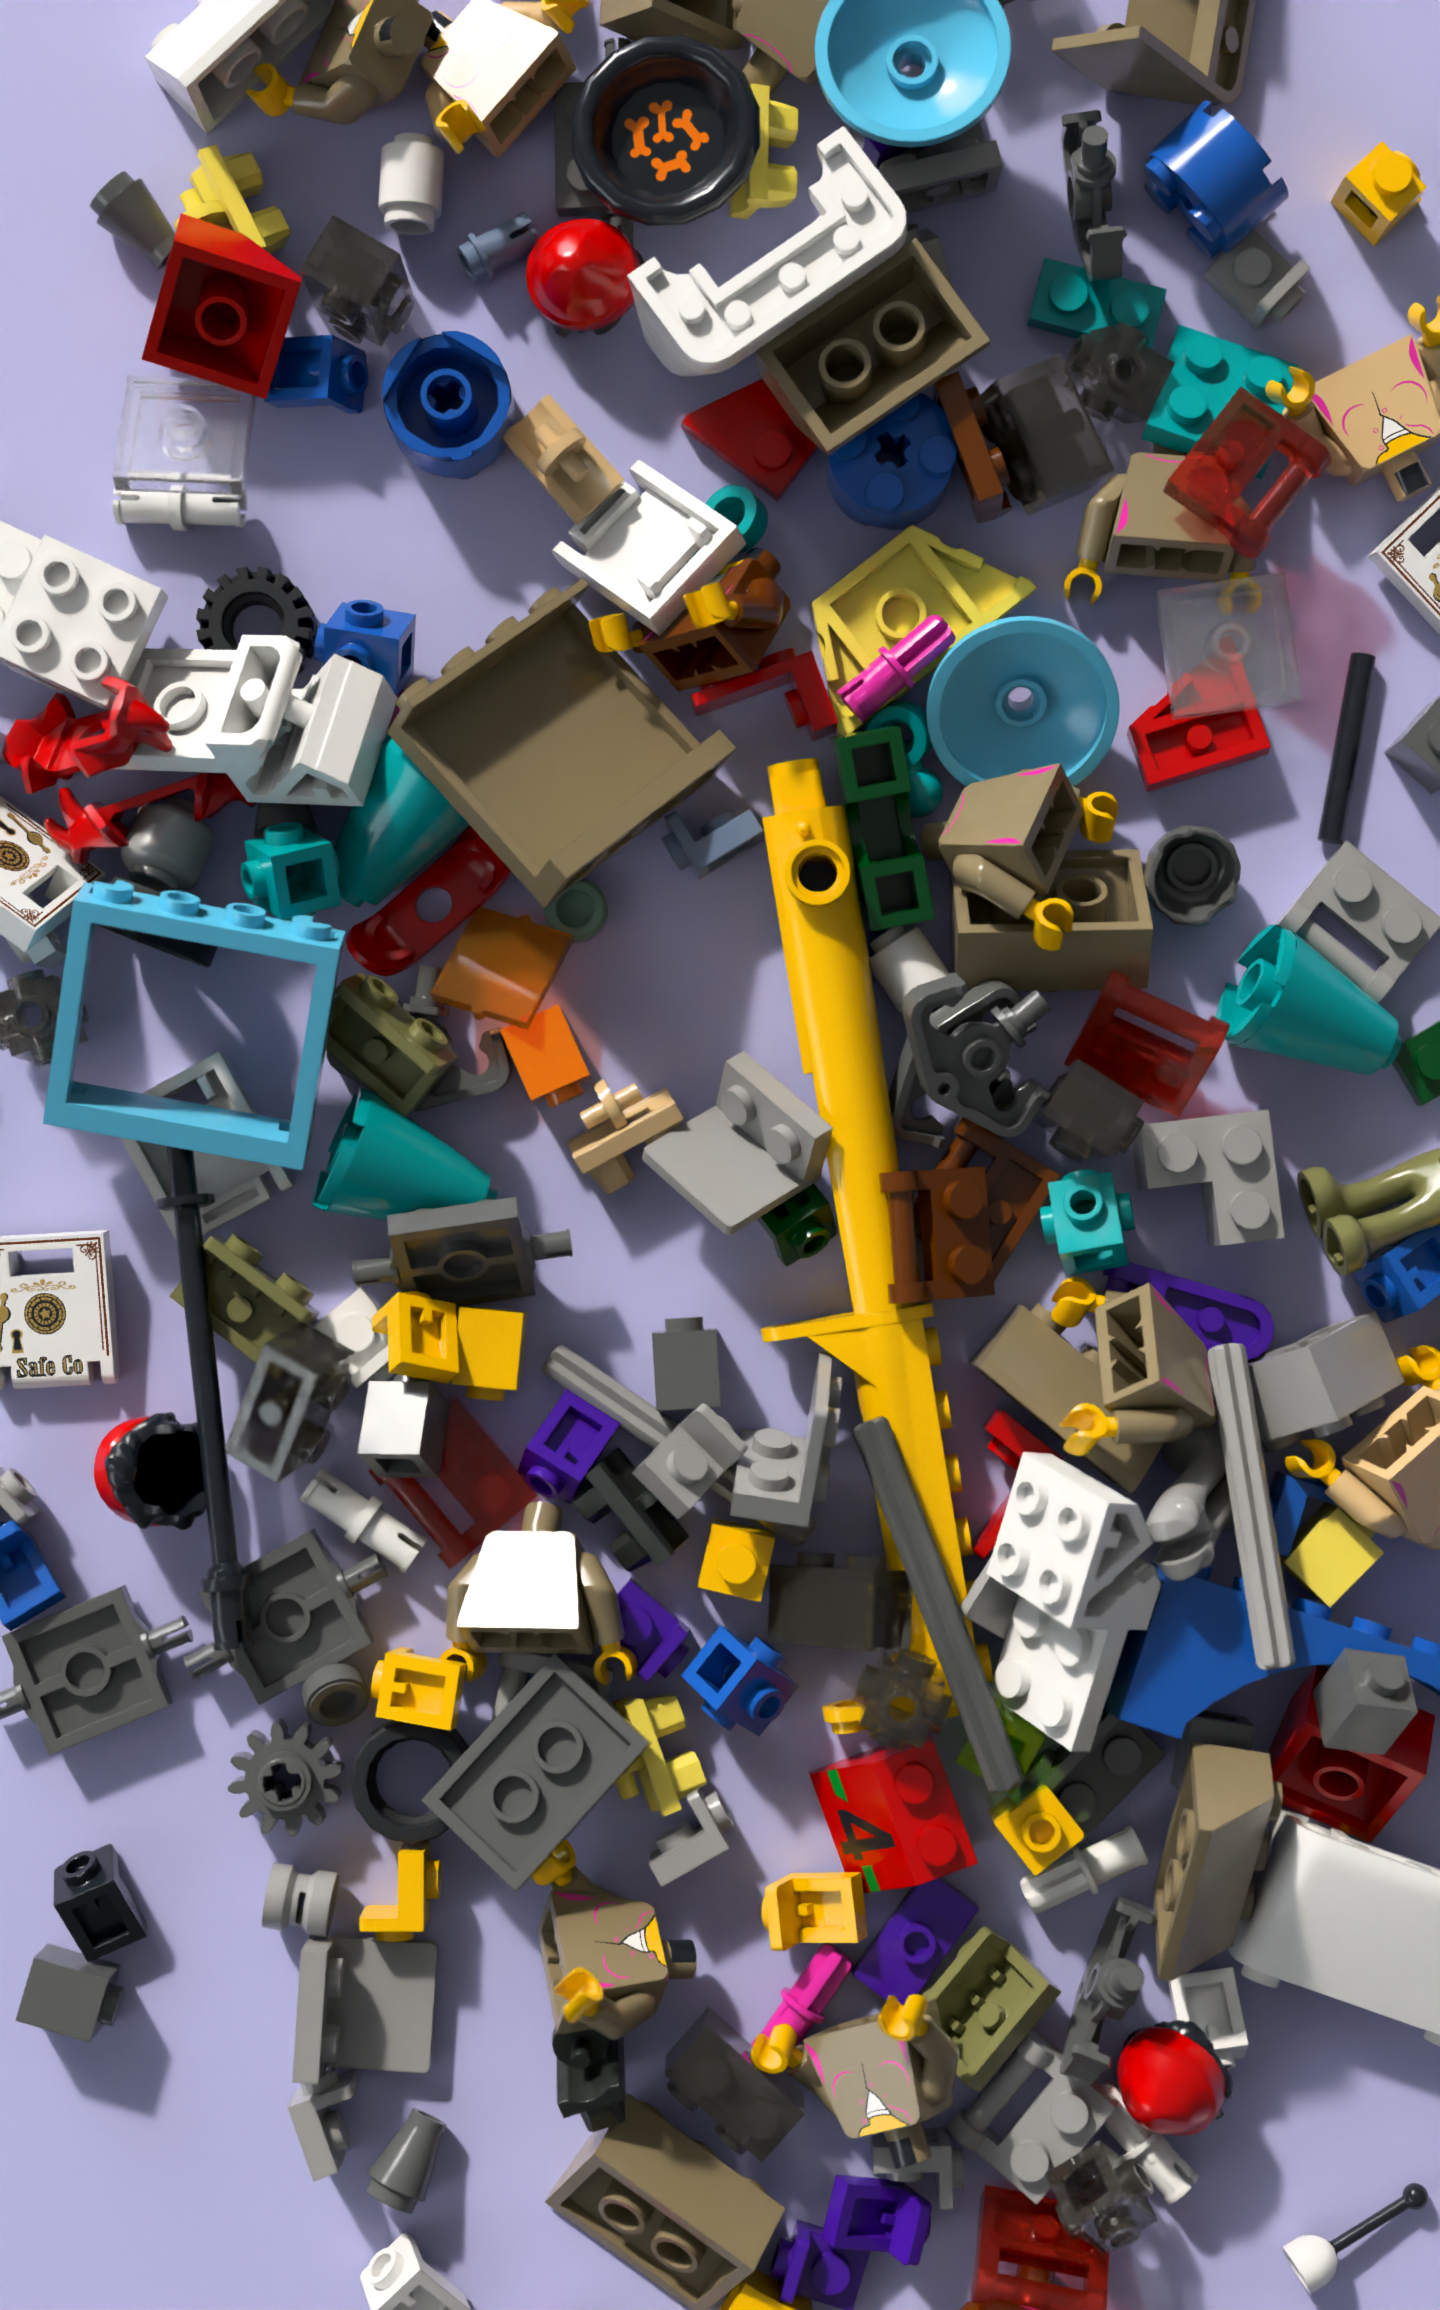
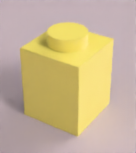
[1279,1502,1384,1607]

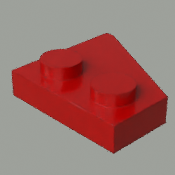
[681,379,819,502]
[1127,635,1271,792]

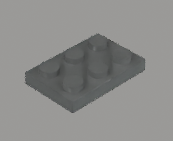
[421,1653,652,1892]

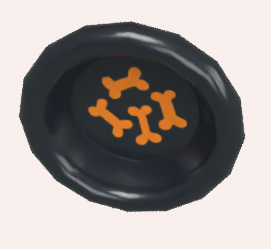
[571,35,760,226]

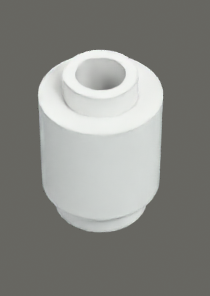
[378,133,445,235]
[869,926,950,1013]

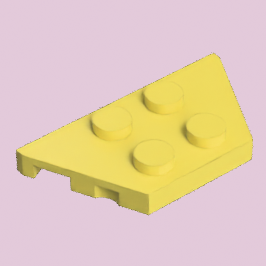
[811,525,1036,736]

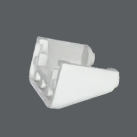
[627,126,907,377]
[1228,1807,1440,2046]

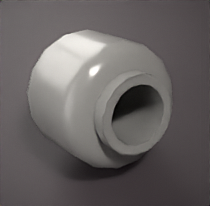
[120,797,215,892]

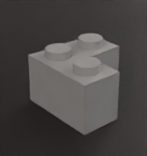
[1130,1109,1285,1246]
[1211,1310,1405,1452]

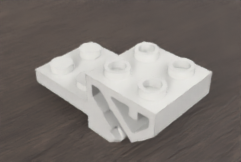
[0,521,168,710]
[115,635,398,807]
[986,1452,1161,1752]

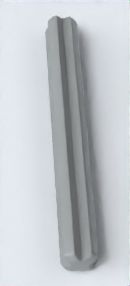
[1207,1343,1296,1670]
[542,1345,816,1547]

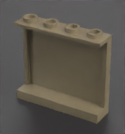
[387,578,737,908]

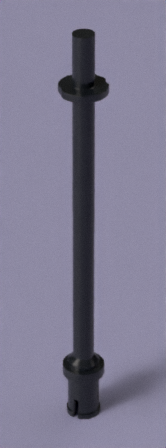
[156,1146,256,1651]

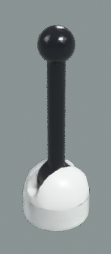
[1282,2183,1429,2295]

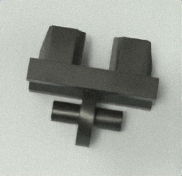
[572,1447,689,1572]
[552,2027,626,2132]

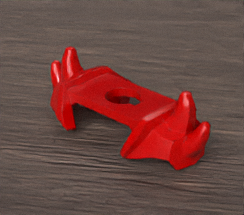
[2,676,173,794]
[44,772,258,865]

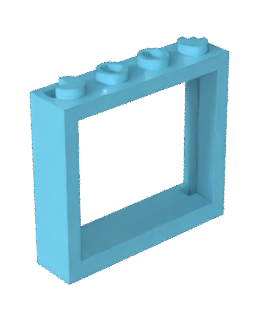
[43,879,346,1170]

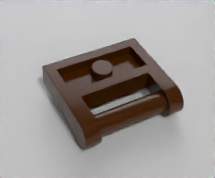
[933,371,1013,523]
[914,1116,1060,1281]
[879,1166,995,1304]

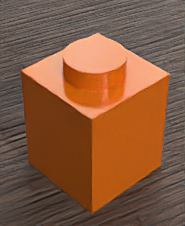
[500,1004,592,1109]

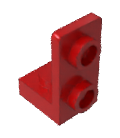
[691,648,838,741]
[971,1407,1063,1559]

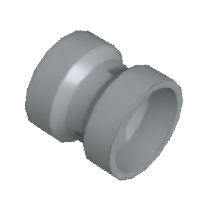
[262,1862,339,1938]

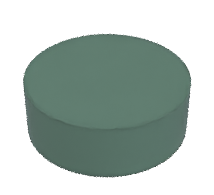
[544,879,608,943]

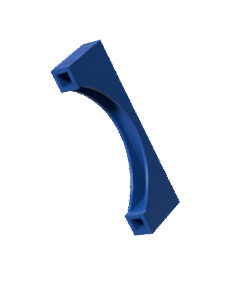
[1104,1562,1440,1739]

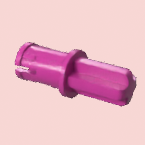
[836,615,956,723]
[751,1943,853,2047]

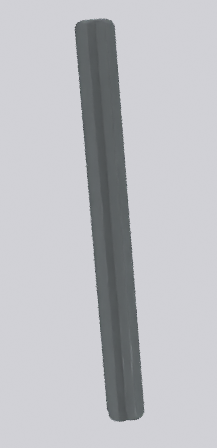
[853,1417,1023,1793]

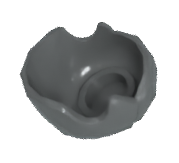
[1143,825,1241,926]

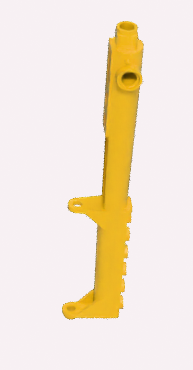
[761,758,993,1734]

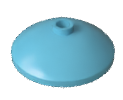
[815,0,1011,147]
[926,616,1120,787]

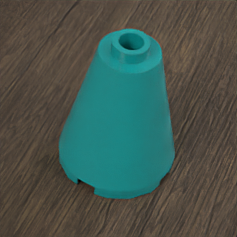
[334,725,470,908]
[1215,924,1402,1075]
[311,1088,498,1221]

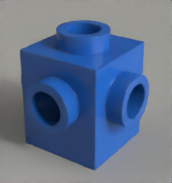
[314,600,416,697]
[681,1625,799,1737]

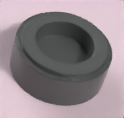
[301,1663,369,1726]

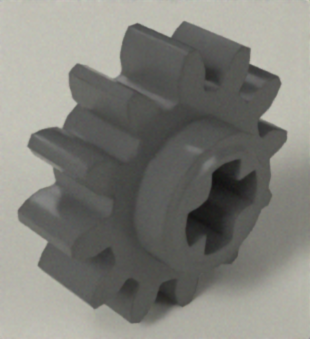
[228,1718,345,1837]

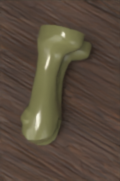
[1297,1148,1440,1276]

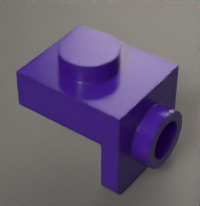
[821,2175,932,2266]

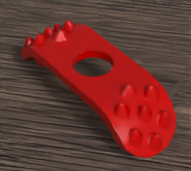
[346,826,511,977]

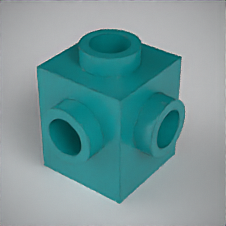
[241,822,342,921]
[1040,1169,1136,1276]

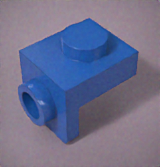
[1269,1471,1337,1557]
[0,1520,66,1631]

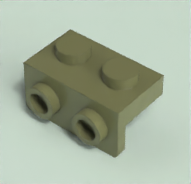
[326,972,458,1117]
[169,1233,321,1374]
[922,1926,1062,2093]

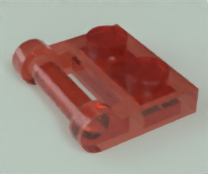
[1162,386,1332,559]
[1064,969,1230,1117]
[368,1397,539,1570]
[970,2185,1111,2310]

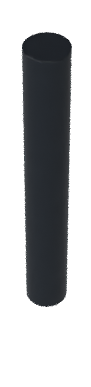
[1317,652,1376,844]

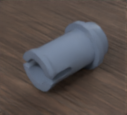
[457,211,540,282]

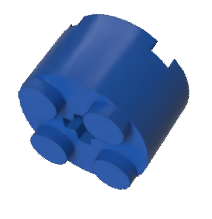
[1144,100,1289,259]
[382,331,516,479]
[826,393,957,530]

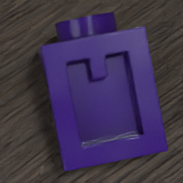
[518,1389,620,1504]
[617,1578,690,1683]
[770,2219,871,2310]

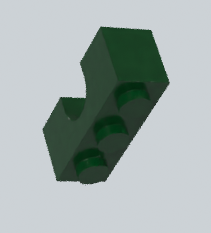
[830,725,935,931]

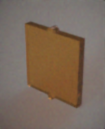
[430,907,574,1030]

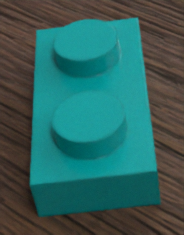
[1027,258,1167,357]

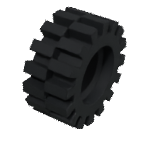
[196,566,317,676]

